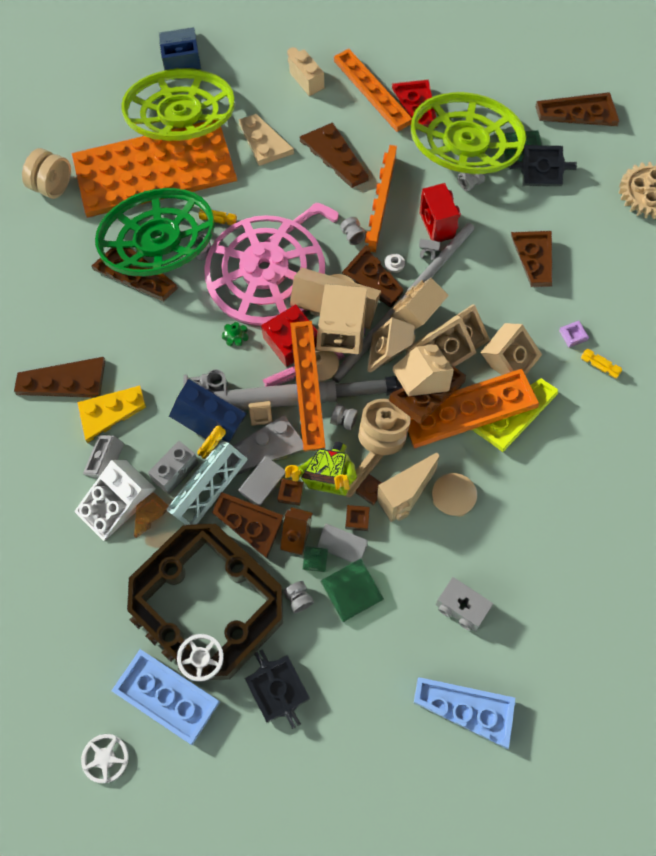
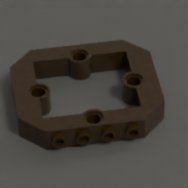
[127,524,283,680]

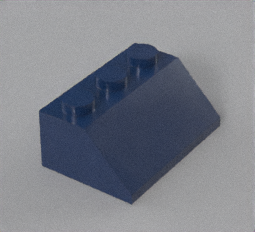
[169,378,247,443]

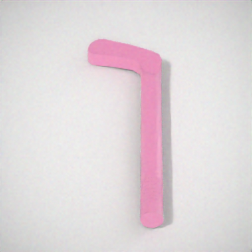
[264,203,339,242]

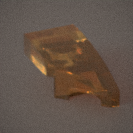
[134,492,169,538]

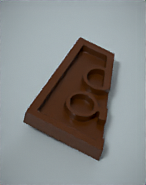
[511,231,552,287]

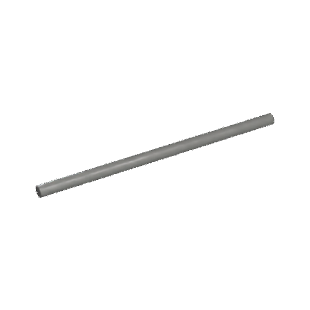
[331,223,475,383]

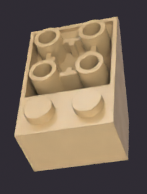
[316,284,367,354]

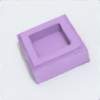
[559,321,589,348]

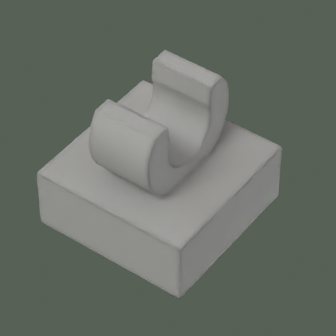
[419,238,441,260]

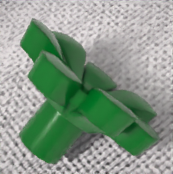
[221,322,249,346]

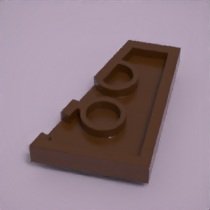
[342,245,403,307]
[212,492,284,559]

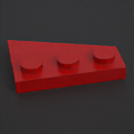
[392,80,437,128]

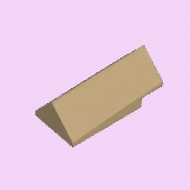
[290,268,381,329]
[406,304,490,367]

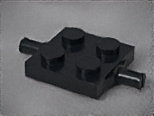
[509,145,577,186]
[244,649,310,729]

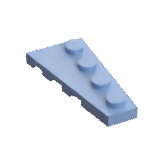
[413,677,515,749]

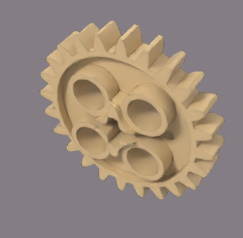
[619,162,656,219]

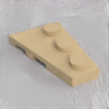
[239,114,294,166]

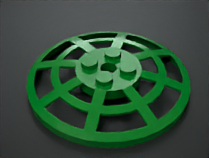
[95,188,215,276]

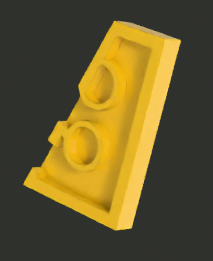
[77,386,146,443]

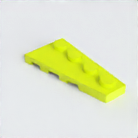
[472,378,558,452]

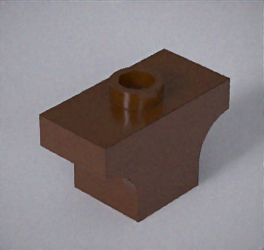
[280,507,313,555]

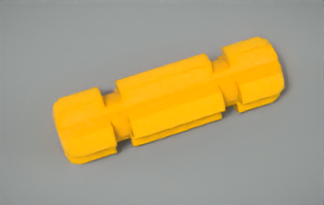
[199,208,237,225]
[581,349,622,379]
[197,426,226,459]

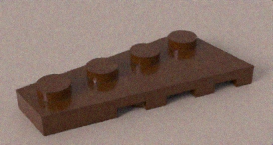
[91,248,178,302]
[389,365,466,424]

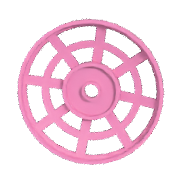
[204,215,325,326]

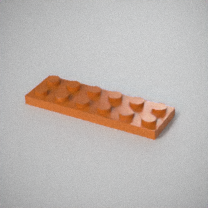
[407,369,539,449]

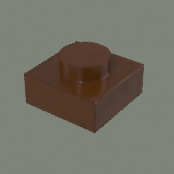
[355,474,381,506]
[278,478,304,506]
[345,505,370,531]

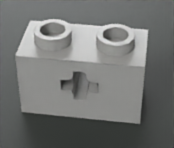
[148,441,199,495]
[436,577,493,632]

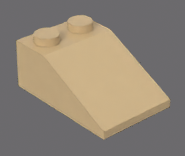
[377,452,439,522]

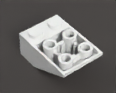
[74,460,156,541]

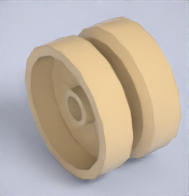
[22,148,71,199]
[358,399,411,455]

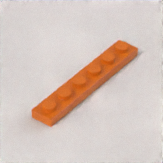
[334,48,412,132]
[365,145,397,253]
[291,321,326,452]

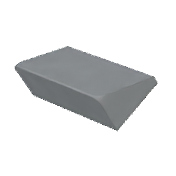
[83,435,124,479]
[238,456,285,506]
[317,524,368,565]

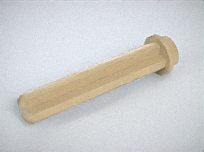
[346,452,384,498]

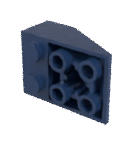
[159,27,201,70]

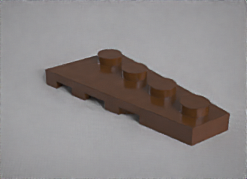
[535,92,619,126]
[299,122,369,188]
[14,356,106,398]

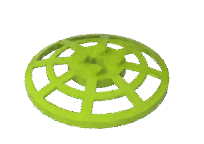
[121,68,235,141]
[411,92,526,174]

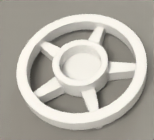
[177,634,224,681]
[81,734,129,783]

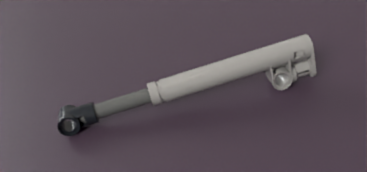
[183,369,403,410]

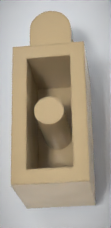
[287,47,324,96]

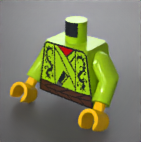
[285,442,357,496]

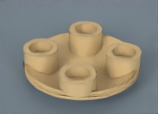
[432,473,477,517]

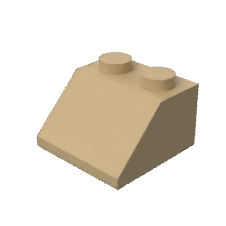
[367,317,415,372]
[480,323,542,376]
[393,344,454,396]

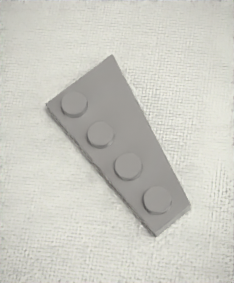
[218,415,307,480]

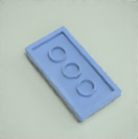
[111,649,220,745]

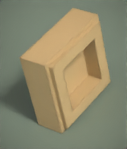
[249,401,273,426]

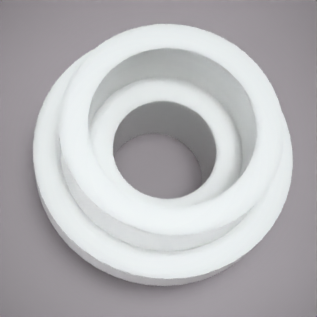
[385,254,405,273]

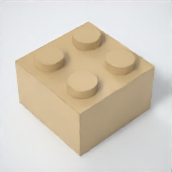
[390,278,449,330]

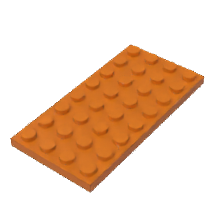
[72,120,237,218]

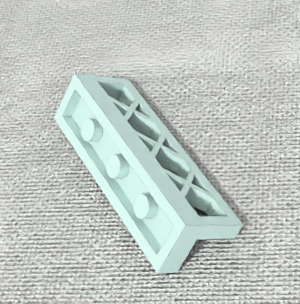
[166,440,248,525]

